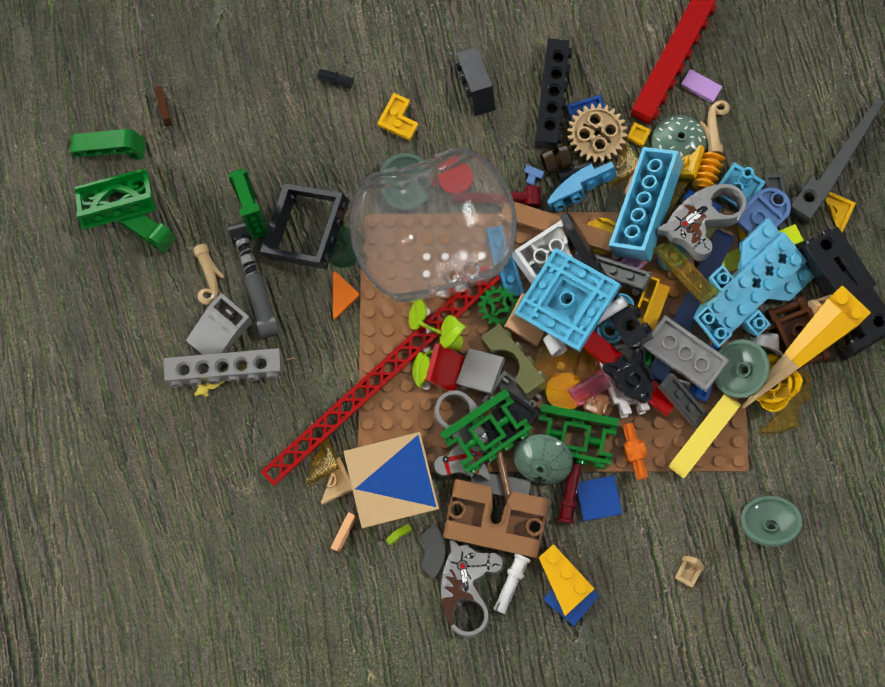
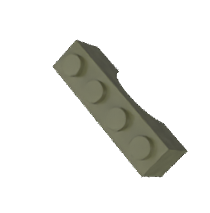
[481,324,547,401]

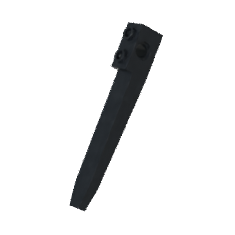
[560,212,653,350]

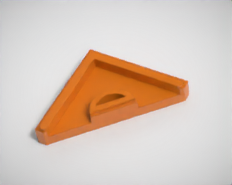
[333,271,360,320]

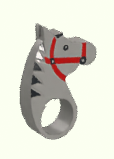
[433,390,490,481]

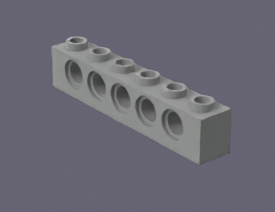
[164,348,283,387]

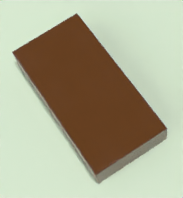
[154,85,173,127]

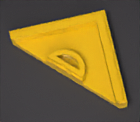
[678,145,705,179]
[825,192,856,233]

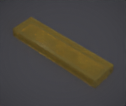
[653,240,719,305]

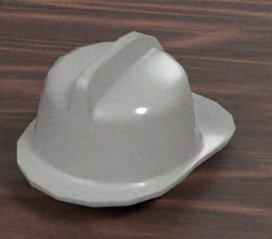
[753,333,783,358]

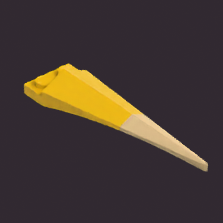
[742,285,871,408]

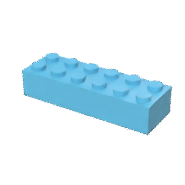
[609,147,684,262]

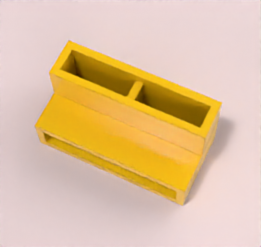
[631,277,670,331]

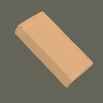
[331,512,356,553]

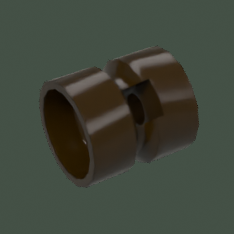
[540,144,573,175]

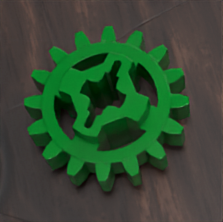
[478,285,518,326]

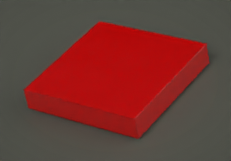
[425,343,464,392]

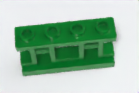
[440,388,532,474]
[538,404,619,469]

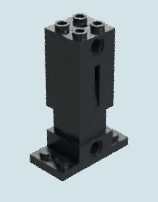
[800,227,885,361]

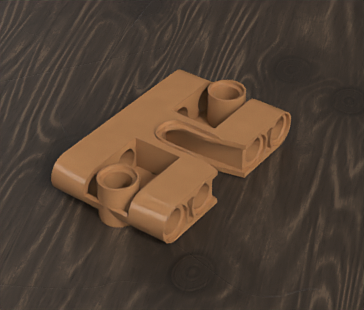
[443,479,550,558]

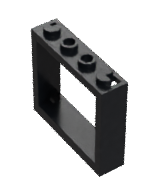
[260,183,350,270]

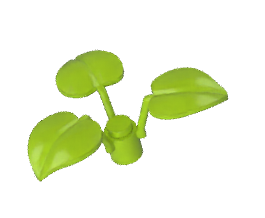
[408,298,466,388]

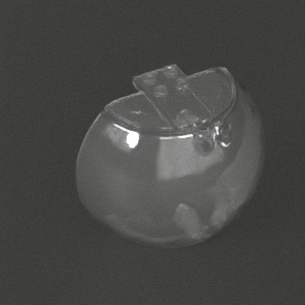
[350,147,517,302]

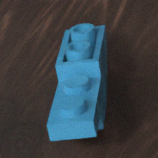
[547,161,617,213]

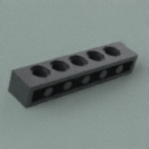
[534,38,572,150]

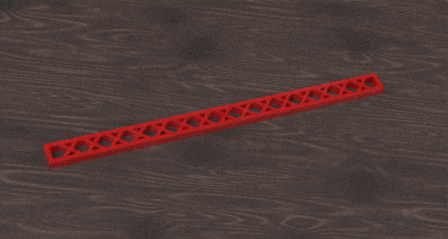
[261,265,501,487]

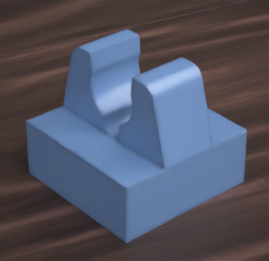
[524,165,545,186]

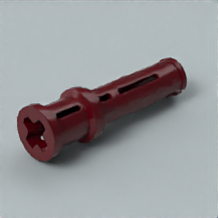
[556,463,582,524]

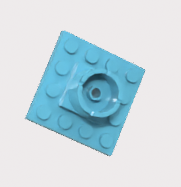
[514,248,621,352]

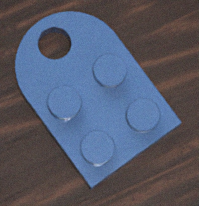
[736,188,791,234]

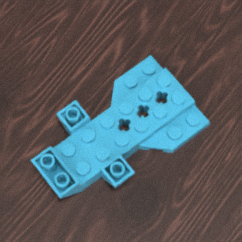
[693,218,814,348]

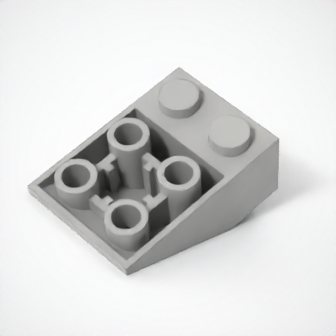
[186,293,253,355]

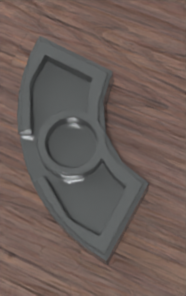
[420,524,445,580]

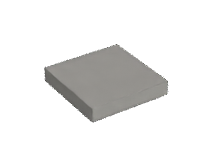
[456,348,505,395]

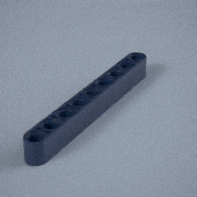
[650,229,735,385]

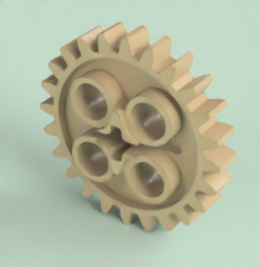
[567,103,628,164]

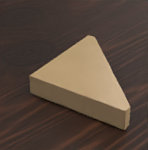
[321,457,353,505]

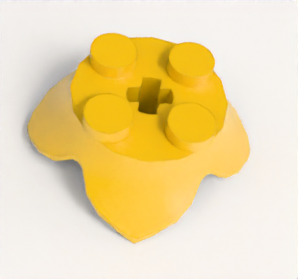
[756,353,803,412]

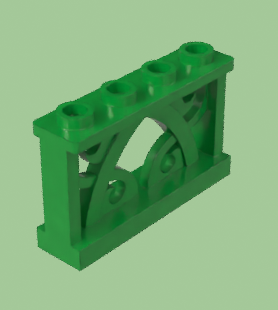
[74,168,156,230]
[228,169,268,241]

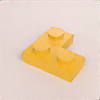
[377,93,419,141]

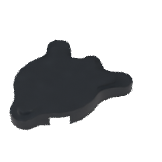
[602,348,654,404]

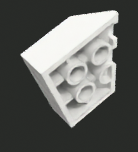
[512,220,573,284]

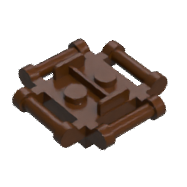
[761,296,830,371]

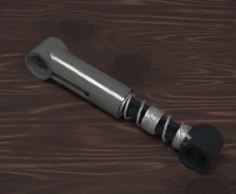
[228,221,280,339]

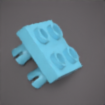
[718,162,766,210]

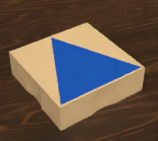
[343,432,440,529]

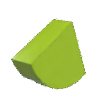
[386,524,412,545]

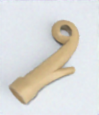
[700,100,730,156]
[193,244,224,305]

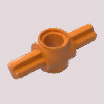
[622,423,648,480]

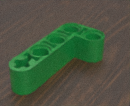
[70,129,146,159]
[116,199,176,254]

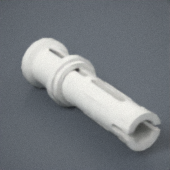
[493,553,531,614]

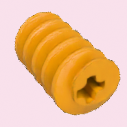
[691,152,726,191]

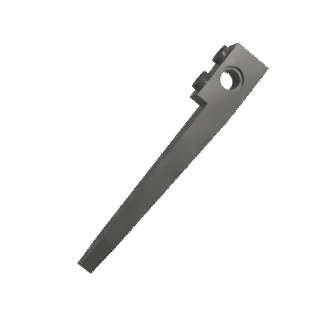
[790,97,884,225]

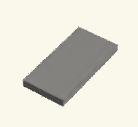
[642,315,730,392]

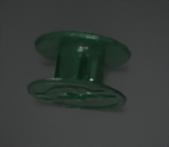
[330,227,361,268]

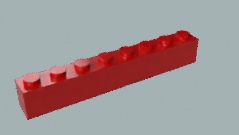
[630,0,718,125]

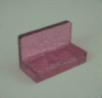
[567,370,611,407]

